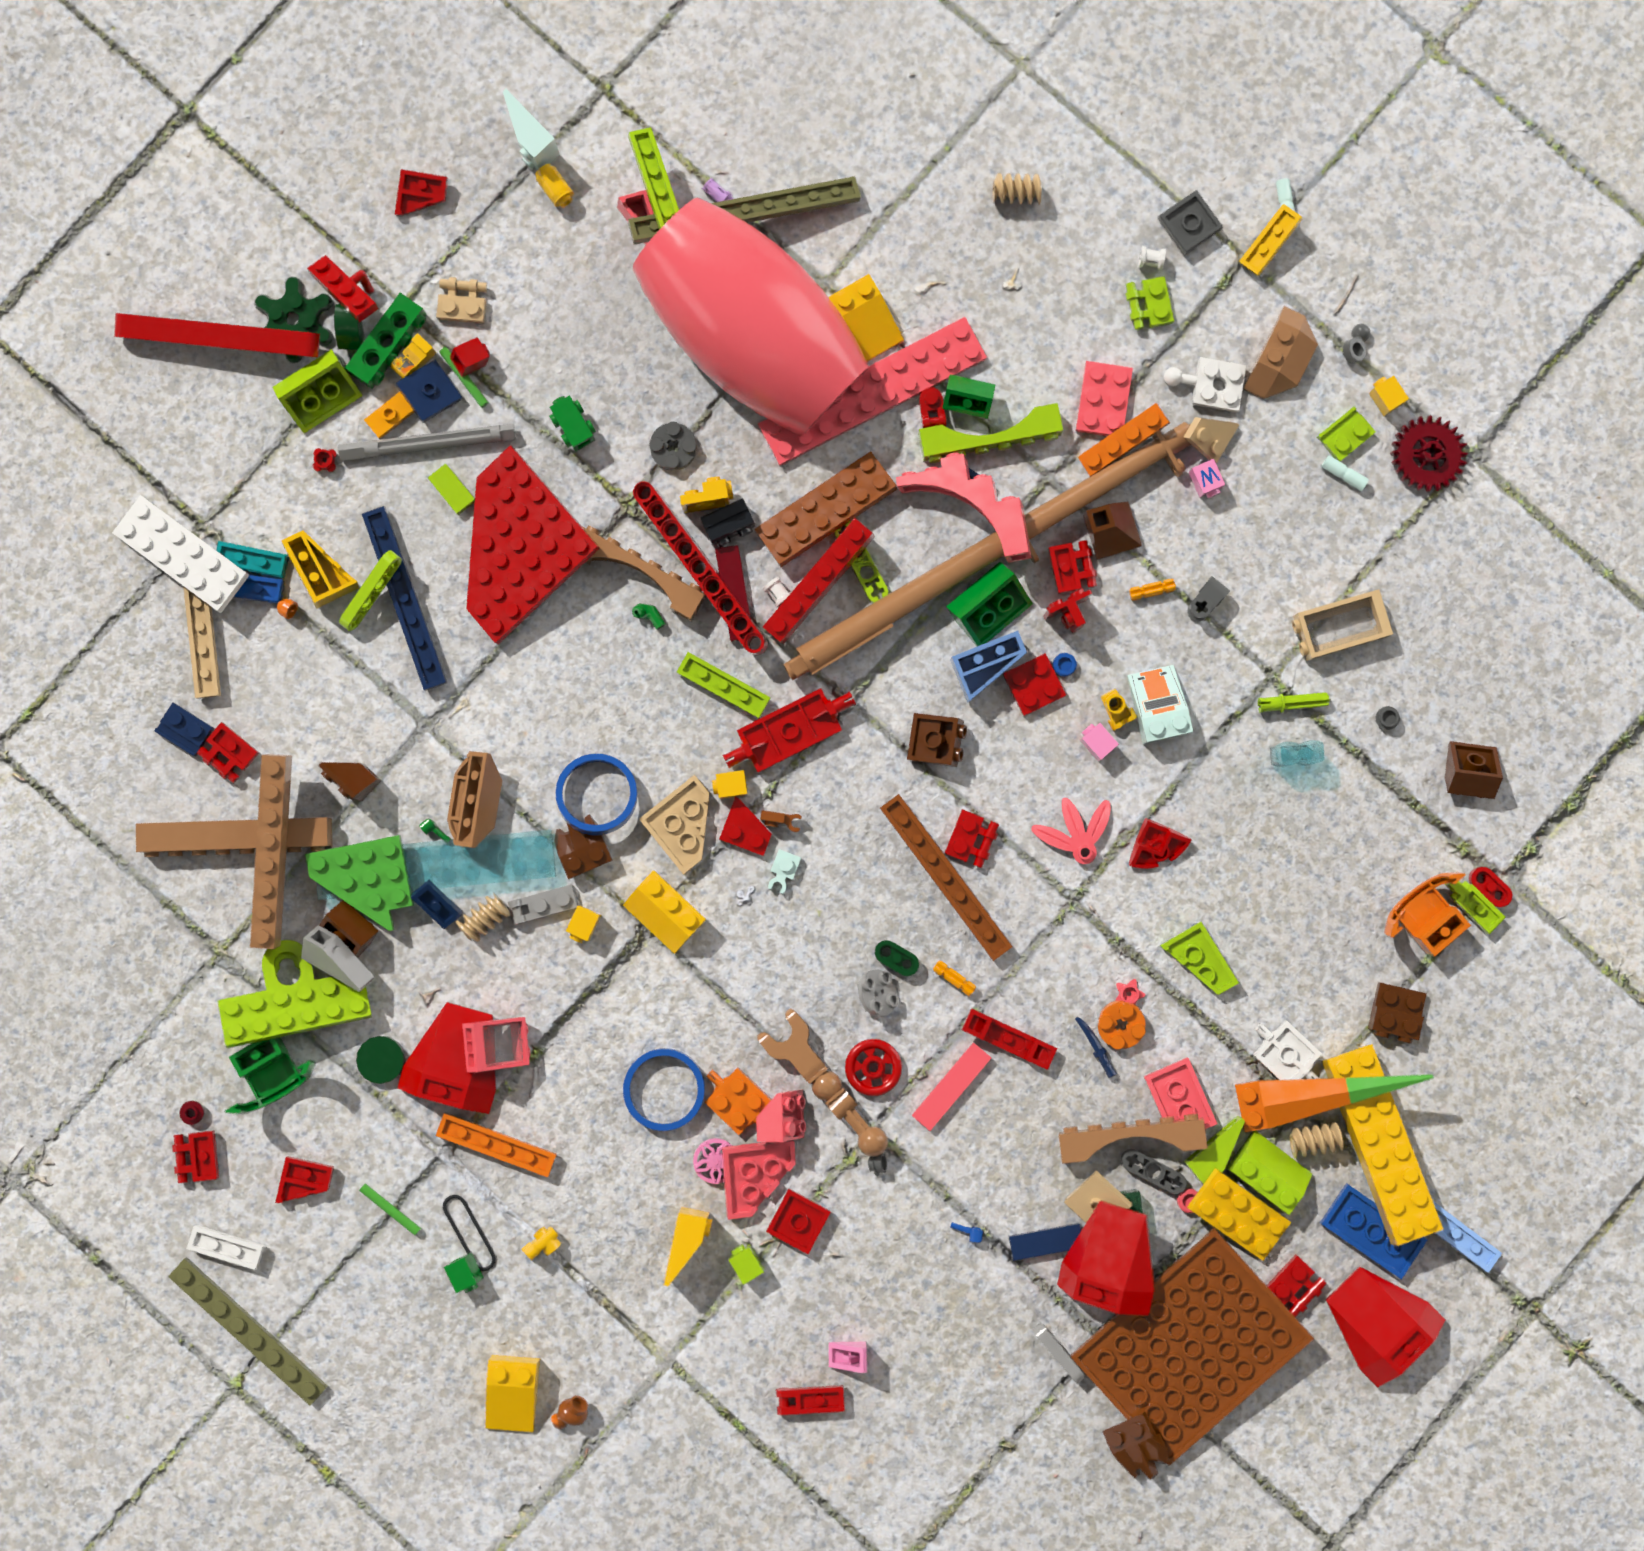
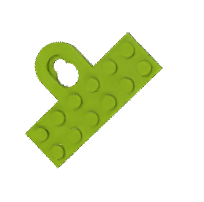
[217,940,372,1049]

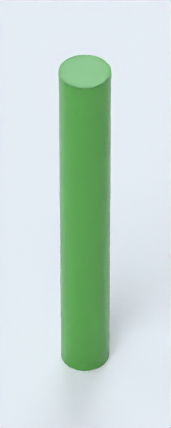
[439,347,489,408]
[359,1183,421,1236]

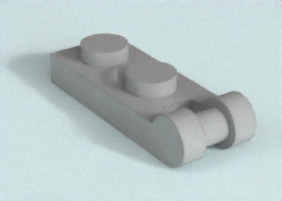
[508,884,578,925]

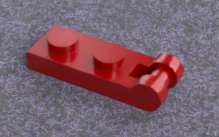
[776,1385,845,1415]

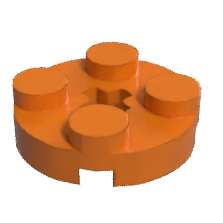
[1098,1000,1146,1050]

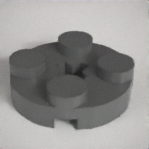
[649,421,697,470]

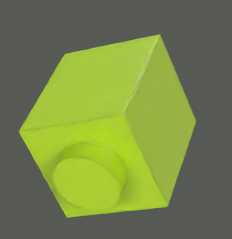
[729,1244,765,1285]

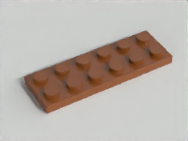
[754,451,898,567]

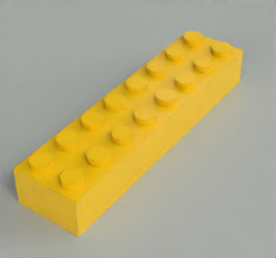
[1322,1044,1443,1246]

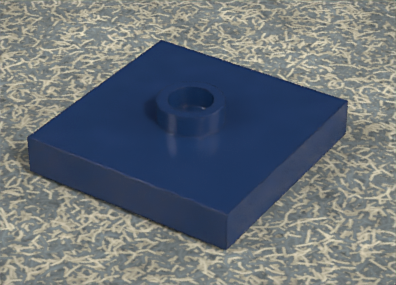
[396,359,462,423]

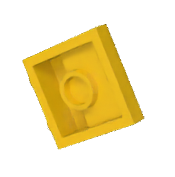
[680,477,734,514]

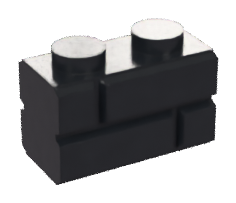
[700,498,755,547]

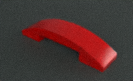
[961,1008,1058,1070]

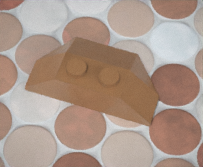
[1243,306,1318,399]
[447,751,502,848]

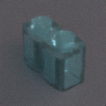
[1270,740,1325,767]

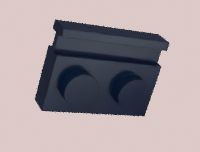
[154,702,214,757]

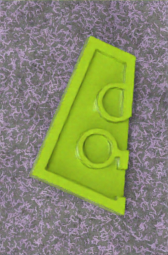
[1160,921,1239,995]

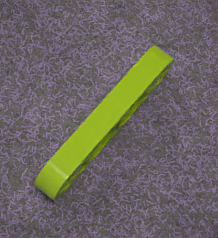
[834,522,888,603]
[339,550,402,631]

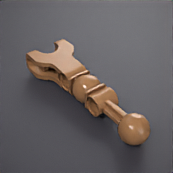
[757,1008,888,1157]

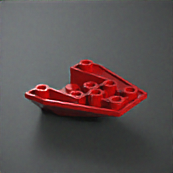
[397,1002,496,1114]
[1057,1201,1155,1315]
[1326,1266,1445,1388]

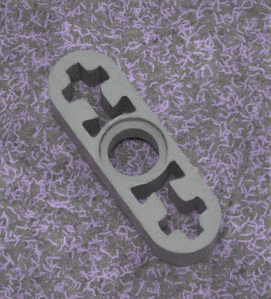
[1032,1322,1087,1384]

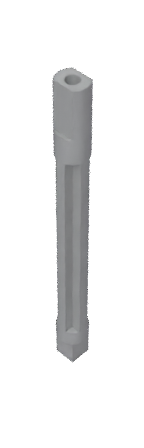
[338,424,516,461]

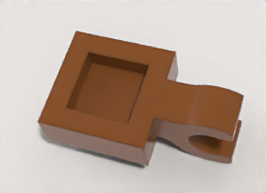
[760,810,802,832]

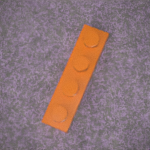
[1078,403,1170,477]

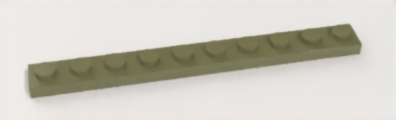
[628,176,861,245]

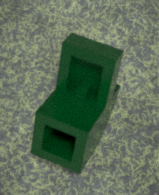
[334,303,365,349]

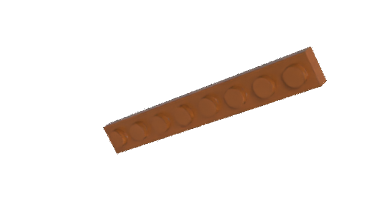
[880,794,1012,961]

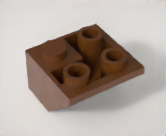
[1083,501,1142,560]
[318,762,382,801]

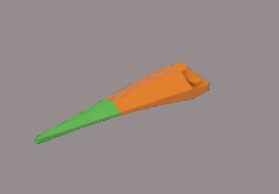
[1235,1074,1434,1132]

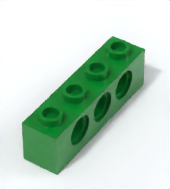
[345,292,427,389]

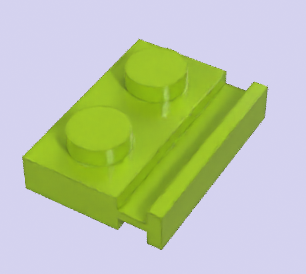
[1317,406,1376,461]

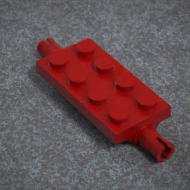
[722,688,856,773]

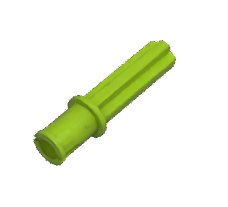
[1257,692,1329,713]

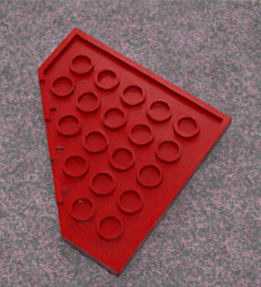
[466,445,600,644]

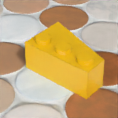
[281,530,359,609]

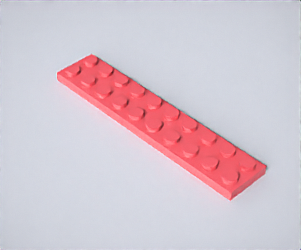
[758,317,987,466]

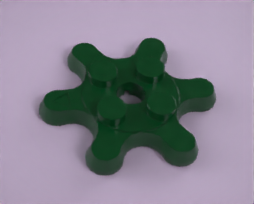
[254,276,333,363]

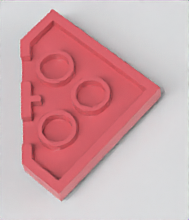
[722,1140,796,1220]

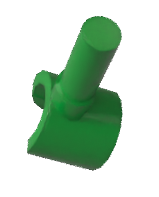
[419,819,451,843]

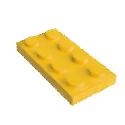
[1187,1168,1291,1261]

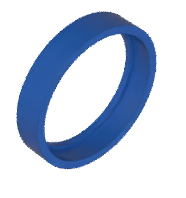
[556,754,637,835]
[623,1048,705,1131]

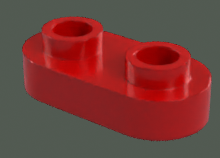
[1469,867,1513,907]

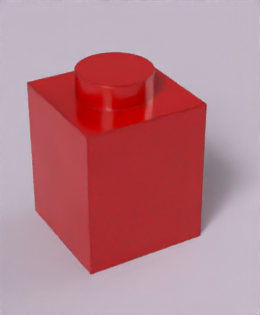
[450,337,490,377]

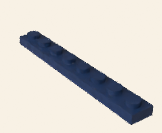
[362,506,447,691]

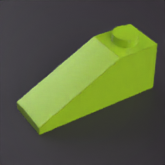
[1183,1116,1245,1185]

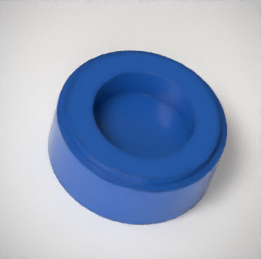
[1052,653,1077,677]

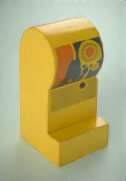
[391,333,437,379]

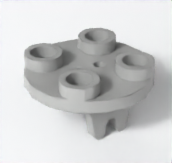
[857,969,900,1017]

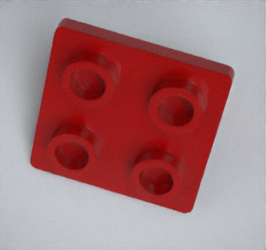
[1043,588,1092,633]

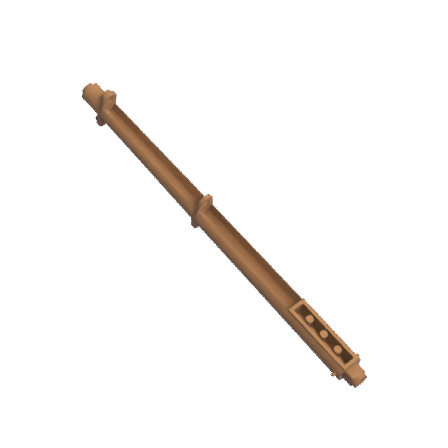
[783,422,1191,681]

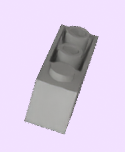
[301,925,374,992]

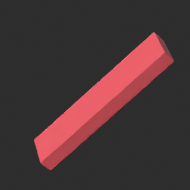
[912,1042,991,1131]

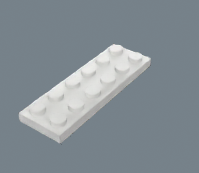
[112,495,249,613]

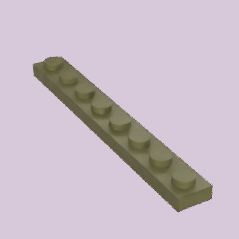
[168,1257,328,1406]

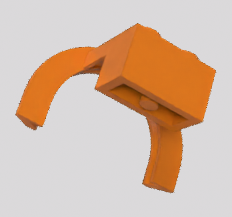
[1384,872,1471,957]

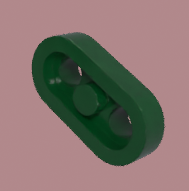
[875,940,919,976]

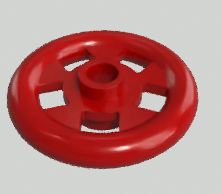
[845,1039,902,1096]

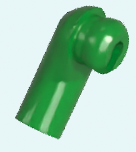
[632,603,666,630]

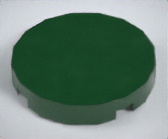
[356,1036,405,1084]

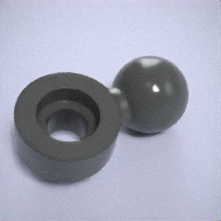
[1343,324,1371,363]

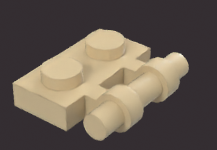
[436,277,487,324]

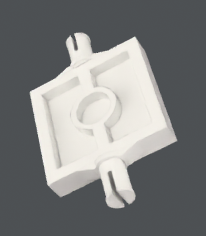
[1253,1020,1322,1080]

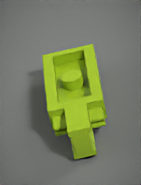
[1445,881,1506,934]

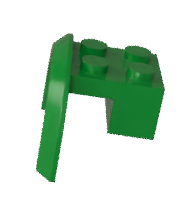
[225,1037,316,1114]

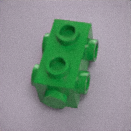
[549,395,596,452]

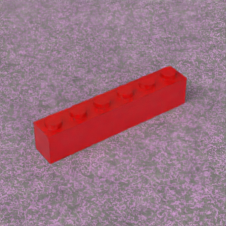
[763,518,875,645]

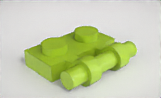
[1125,276,1174,330]

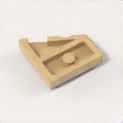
[1184,417,1239,463]

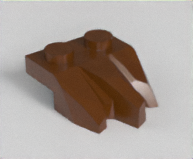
[554,814,613,879]
[1102,1412,1168,1480]

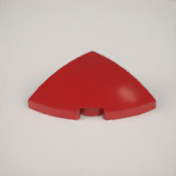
[1129,818,1192,869]

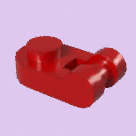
[919,387,947,428]

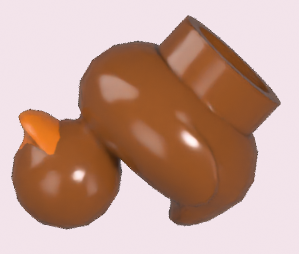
[551,1395,588,1429]

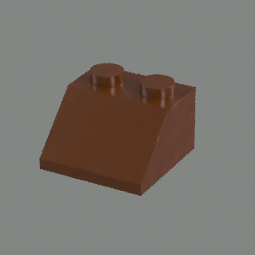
[1445,741,1503,799]
[319,900,379,958]

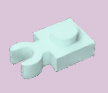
[768,849,801,894]

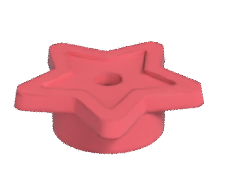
[1115,979,1145,1005]

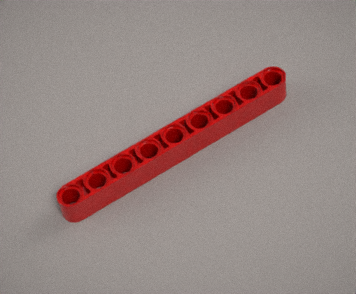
[114,313,320,358]
[633,481,768,655]

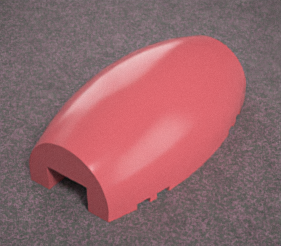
[633,198,869,437]

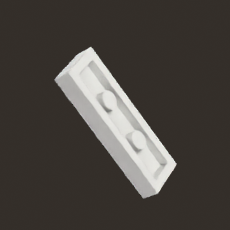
[187,1225,265,1270]

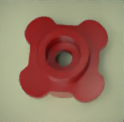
[313,448,337,472]

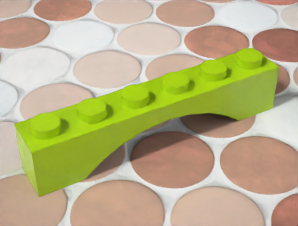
[918,403,1063,463]

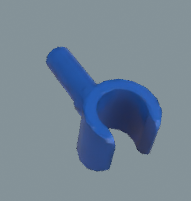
[950,1222,983,1243]

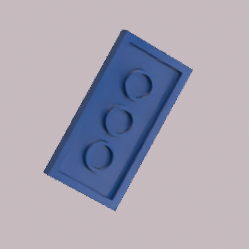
[1320,1183,1428,1280]

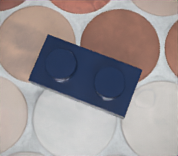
[411,880,462,929]

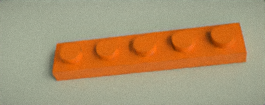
[435,1112,557,1177]

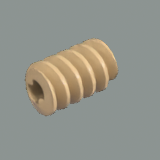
[992,173,1042,205]
[455,892,510,942]
[1290,1122,1343,1159]

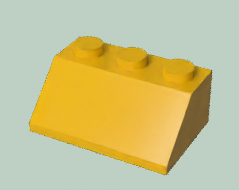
[623,870,707,954]

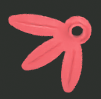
[1031,797,1110,864]

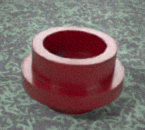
[179,1100,204,1125]

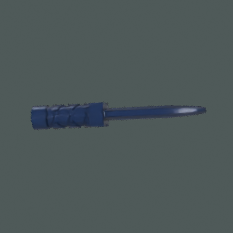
[1075,1017,1117,1078]

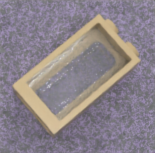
[1292,589,1393,661]

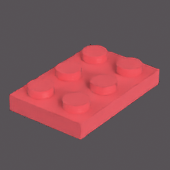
[1075,361,1133,436]
[1143,1057,1217,1129]

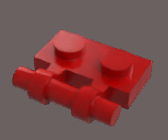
[1048,540,1097,594]
[197,722,260,783]
[944,809,999,868]
[172,1130,219,1183]
[1267,1254,1327,1317]

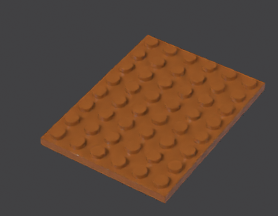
[1071,1228,1314,1466]

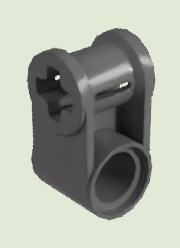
[1187,576,1230,622]

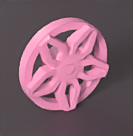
[693,1138,732,1184]

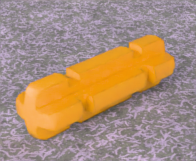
[1129,579,1176,601]
[933,960,976,996]

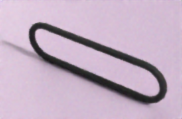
[443,1195,496,1271]

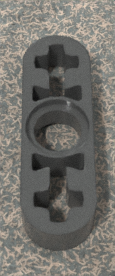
[1121,1149,1187,1194]

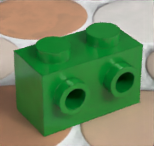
[942,374,996,419]

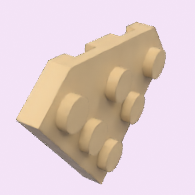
[639,774,710,875]

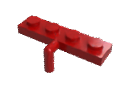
[307,255,379,322]

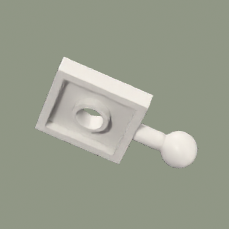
[1164,357,1246,413]

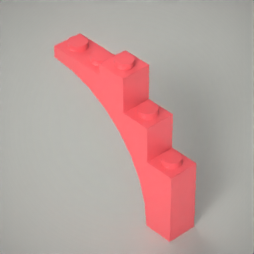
[896,453,1032,563]

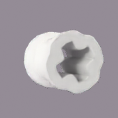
[1138,246,1166,270]
[763,576,791,608]

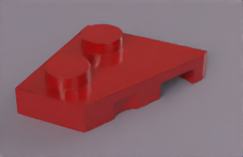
[395,169,449,216]
[719,797,772,856]
[275,1156,334,1203]

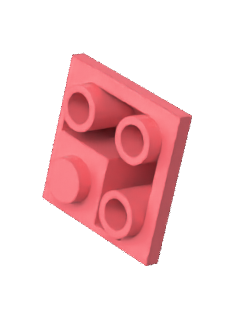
[756,1090,806,1142]

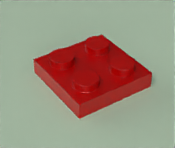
[1002,653,1066,716]
[766,1188,831,1254]

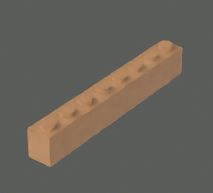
[250,754,292,949]
[136,817,332,857]

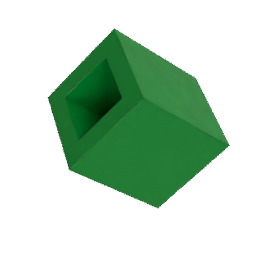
[444,1252,484,1294]

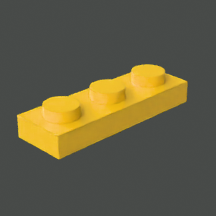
[1239,204,1303,277]

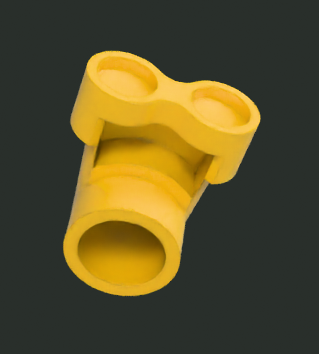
[1101,688,1137,731]
[521,1226,561,1261]

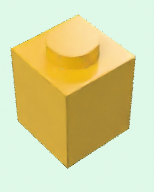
[1369,375,1409,416]
[712,770,748,799]
[566,905,602,944]

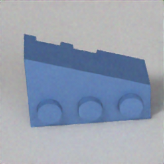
[950,631,1027,703]

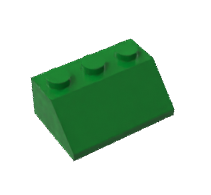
[946,562,1033,647]

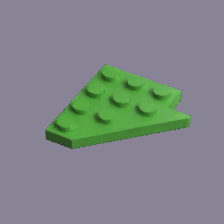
[305,835,414,931]

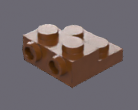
[907,713,967,767]
[1368,982,1427,1044]

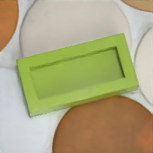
[428,463,475,515]

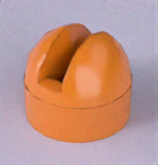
[277,598,298,619]

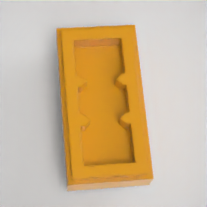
[364,392,414,439]

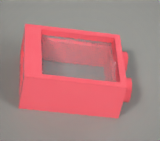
[463,1017,531,1072]

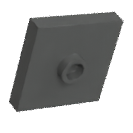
[1157,190,1224,256]

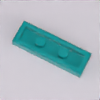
[216,541,289,579]

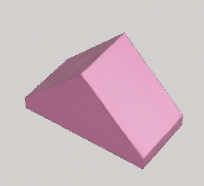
[829,1342,867,1373]

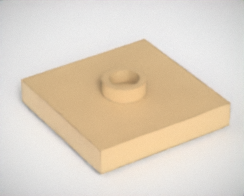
[1064,1170,1132,1222]

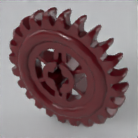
[1390,415,1469,492]

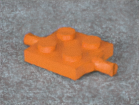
[704,1067,772,1135]

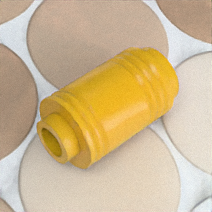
[535,164,574,208]

